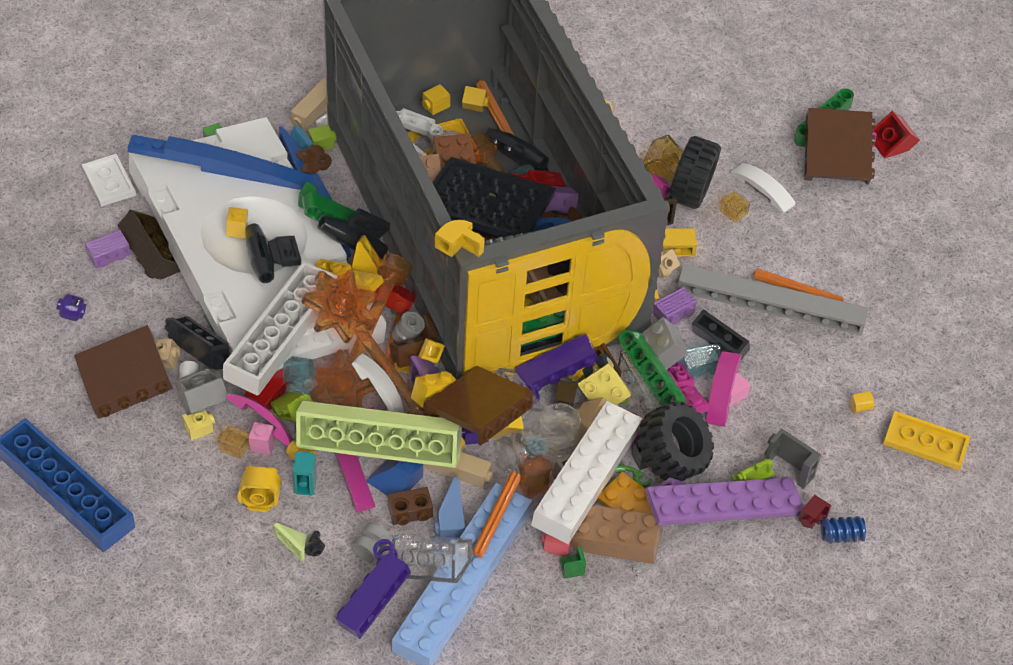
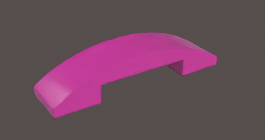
[706,351,742,427]
[226,394,293,447]

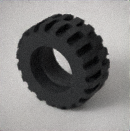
[669,136,721,209]
[638,401,714,481]

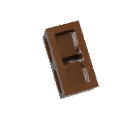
[388,487,433,525]

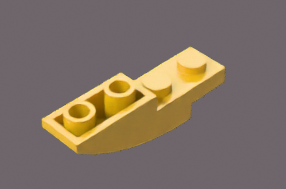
[314,259,384,296]

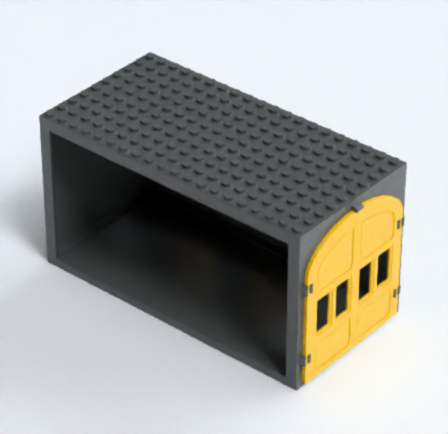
[323,0,670,379]

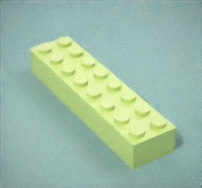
[296,401,462,468]

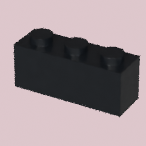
[692,309,750,360]

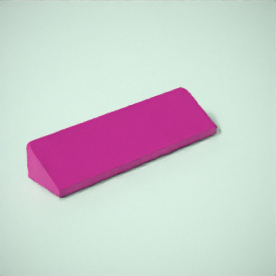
[334,452,376,513]

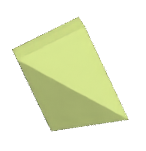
[274,523,307,562]

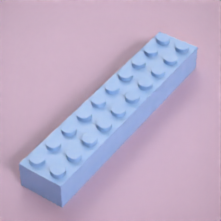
[392,483,532,665]

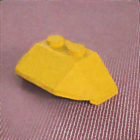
[352,235,395,297]

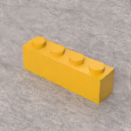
[663,228,697,257]

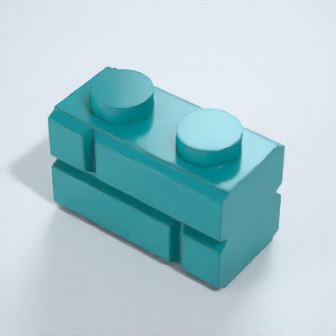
[292,451,317,496]

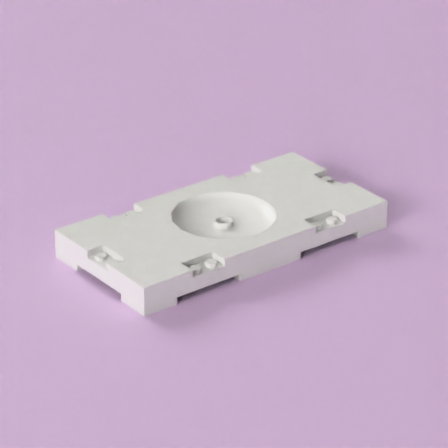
[129,117,386,369]

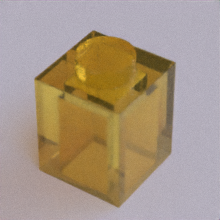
[720,191,750,223]
[217,425,250,459]

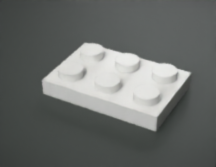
[82,154,136,207]

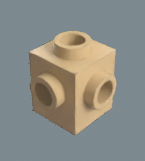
[659,249,680,277]
[154,338,180,369]

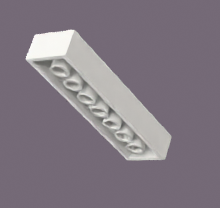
[223,261,338,396]
[531,401,643,544]

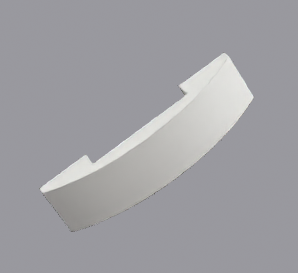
[730,163,796,214]
[351,353,404,413]

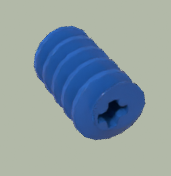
[821,516,866,544]

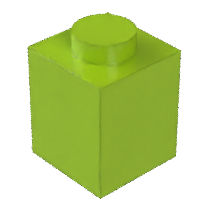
[308,125,337,151]

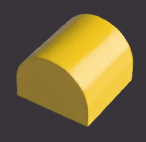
[419,338,445,364]
[849,391,874,413]

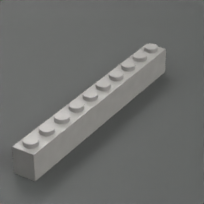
[677,264,868,336]

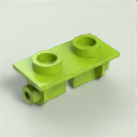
[731,458,775,481]

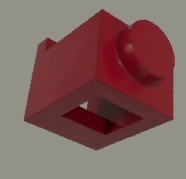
[798,494,832,529]

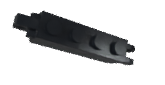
[165,316,231,370]

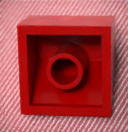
[872,110,920,158]

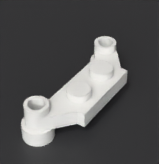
[396,108,443,145]

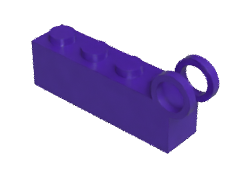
[515,334,599,406]
[335,539,411,639]

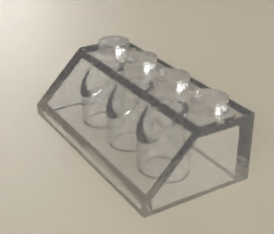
[618,350,662,419]
[392,534,472,583]

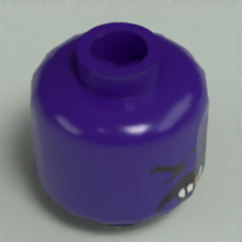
[56,294,87,321]

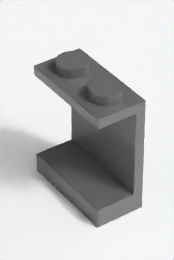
[765,428,821,489]

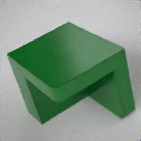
[559,546,586,579]

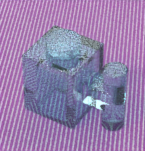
[283,356,316,394]

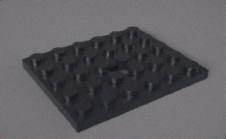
[432,157,556,238]

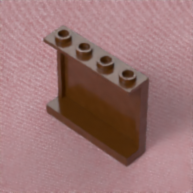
[804,108,875,184]
[74,325,173,419]
[424,366,533,446]

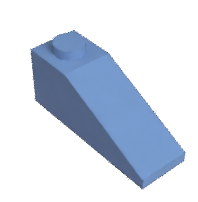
[434,477,465,541]

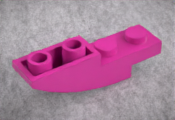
[667,362,709,413]

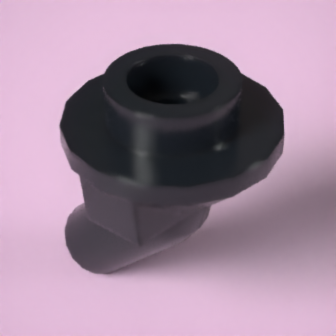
[305,531,325,557]

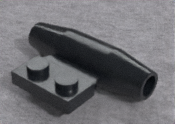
[485,128,549,170]
[317,208,391,259]
[246,223,301,283]

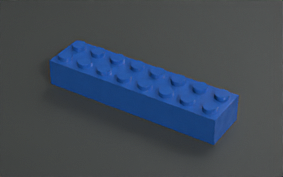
[0,418,135,553]

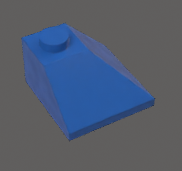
[366,459,423,496]

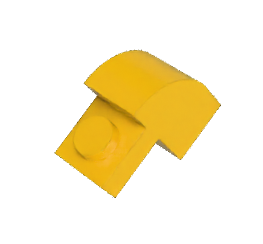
[435,220,485,257]

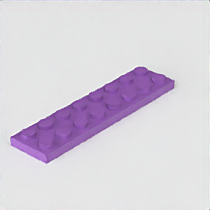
[645,478,804,526]

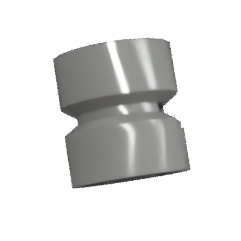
[392,311,425,342]
[352,522,390,562]

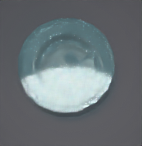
[526,436,547,457]

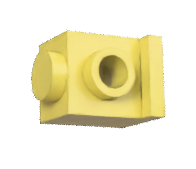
[182,410,215,441]

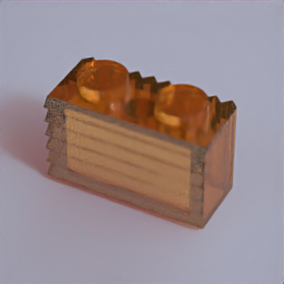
[519,455,553,499]

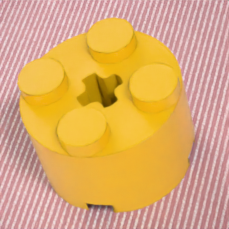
[237,465,282,512]

